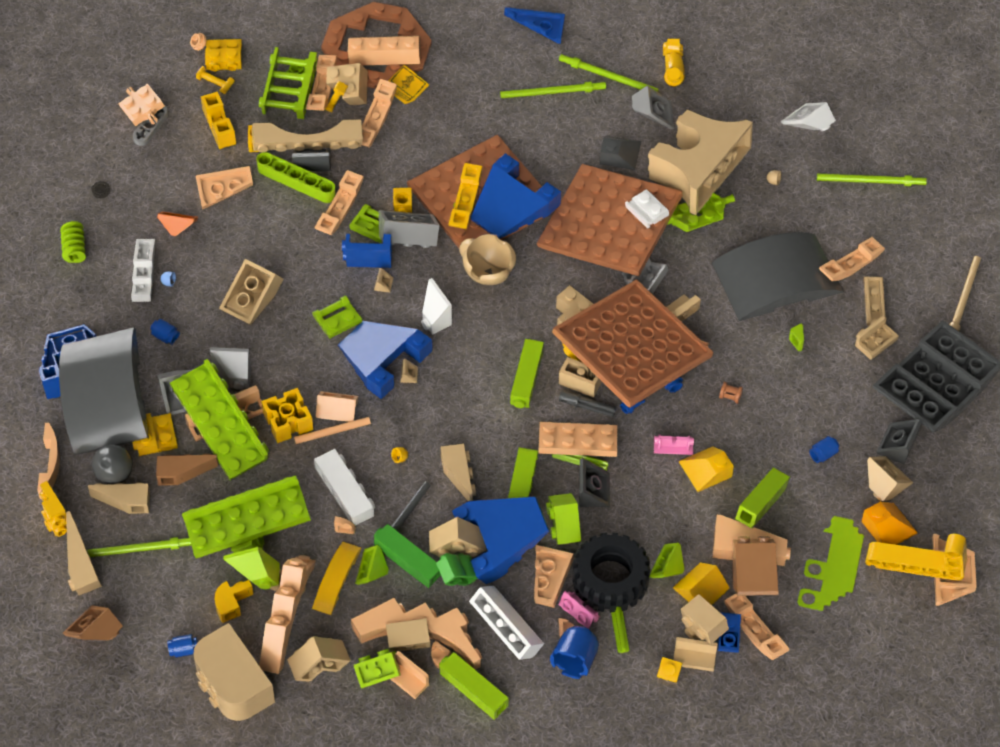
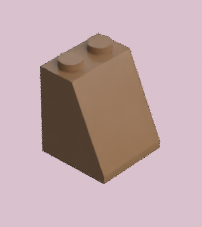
[733,536,778,596]

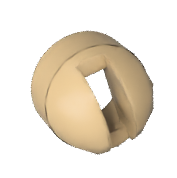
[767,170,781,185]

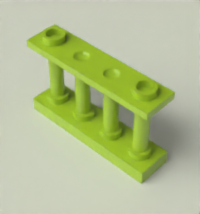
[259,47,318,119]

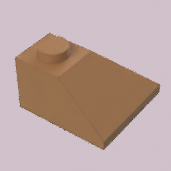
[63,605,123,640]

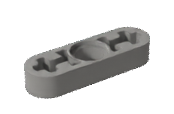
[133,106,168,146]

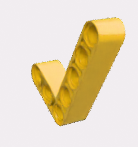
[865,534,967,580]

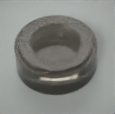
[91,181,110,199]

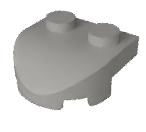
[622,258,669,294]

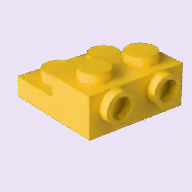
[205,39,242,72]
[132,413,178,456]
[39,481,67,537]

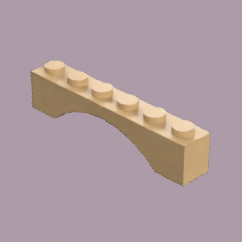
[252,119,363,152]

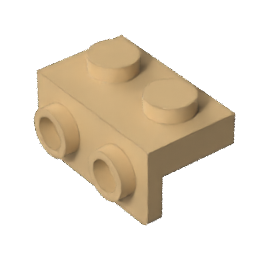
[855,315,899,360]

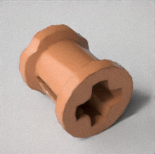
[719,382,743,404]

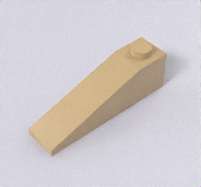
[66,511,102,595]

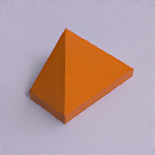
[157,211,198,236]

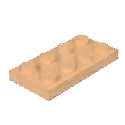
[538,422,617,457]

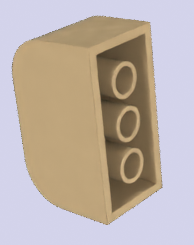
[194,623,275,721]

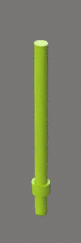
[559,54,659,92]
[500,82,606,98]
[817,173,927,186]
[87,537,191,557]

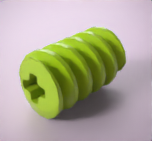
[60,221,86,263]

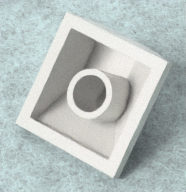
[781,102,836,131]
[421,278,452,335]

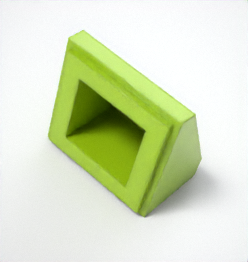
[789,323,804,351]

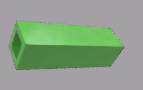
[374,524,441,588]

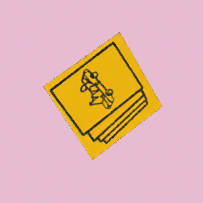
[388,65,429,104]

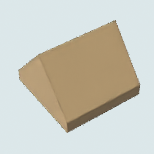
[374,268,393,293]
[400,359,418,383]

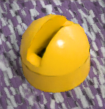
[391,447,408,463]

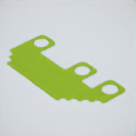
[797,516,864,611]

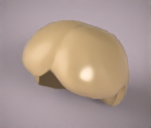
[459,234,516,285]

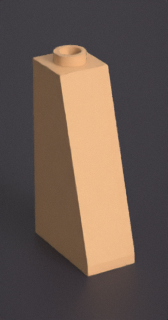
[712,514,791,566]

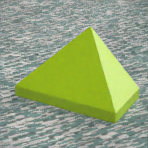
[649,543,684,579]
[355,545,389,585]

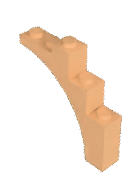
[259,555,316,674]
[351,598,482,670]

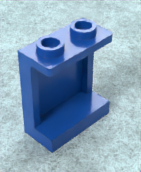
[342,234,392,268]

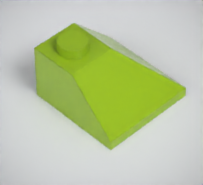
[223,547,280,589]

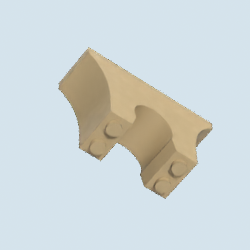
[648,110,753,215]

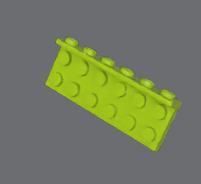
[170,359,269,480]
[182,476,311,559]

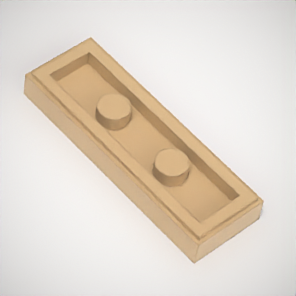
[864,277,886,325]

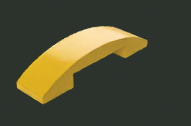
[448,163,482,229]
[312,542,362,615]

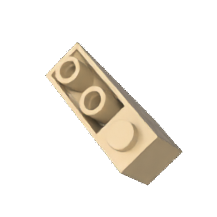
[441,444,476,501]
[88,482,150,514]

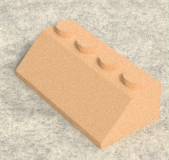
[348,36,420,66]

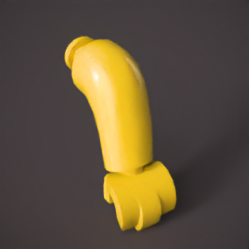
[663,39,685,87]

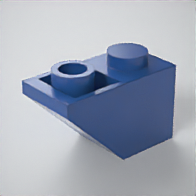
[717,612,741,653]

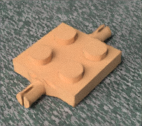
[118,84,165,126]

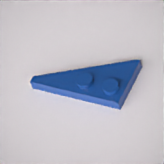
[504,7,565,44]

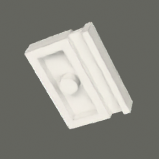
[625,189,669,228]

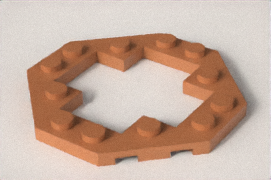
[321,2,432,89]

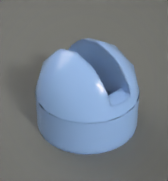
[160,271,176,287]

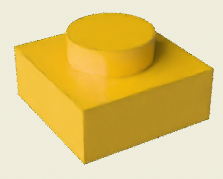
[657,657,683,683]

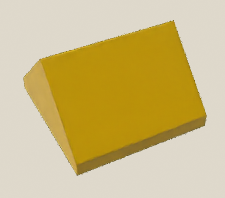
[673,562,730,605]

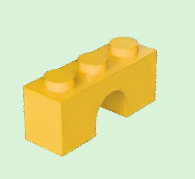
[201,92,236,149]

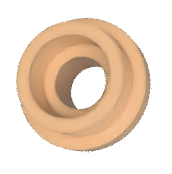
[190,33,206,51]

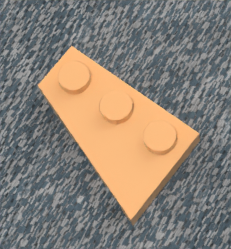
[196,166,253,210]
[534,545,574,608]

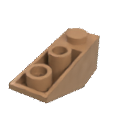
[156,454,218,486]

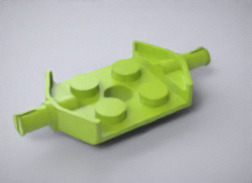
[667,193,735,232]

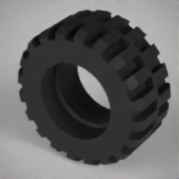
[572,532,650,613]

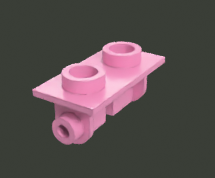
[654,434,694,455]
[558,591,600,629]

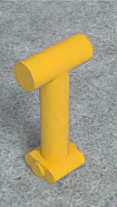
[196,66,235,94]
[325,81,348,112]

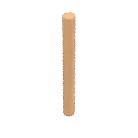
[294,417,371,444]

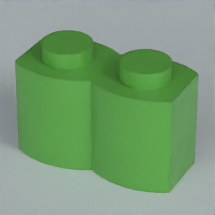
[436,553,478,586]

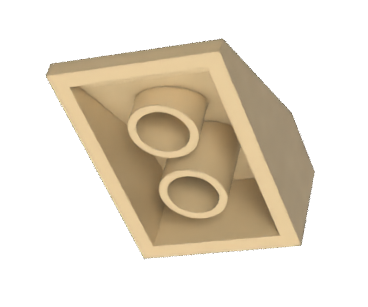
[219,259,284,325]

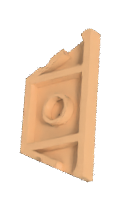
[932,534,977,606]

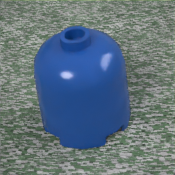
[550,626,599,679]

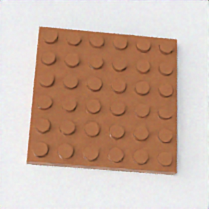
[407,135,555,248]
[537,164,683,276]
[552,279,713,408]

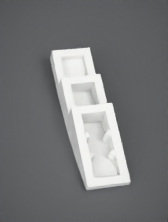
[131,239,155,302]

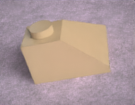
[867,456,913,501]

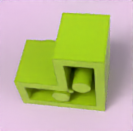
[546,493,581,545]

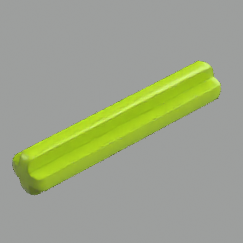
[552,454,609,471]
[611,607,630,653]

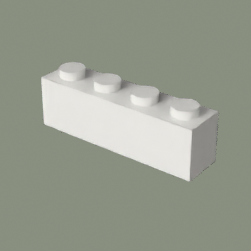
[314,449,375,526]
[469,586,544,660]

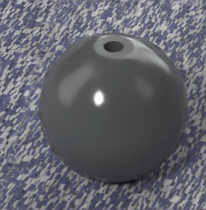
[91,444,133,484]

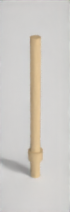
[949,256,981,331]

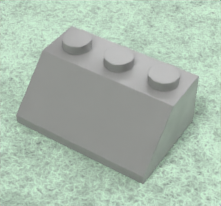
[379,210,439,248]

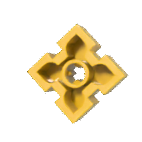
[261,388,313,444]

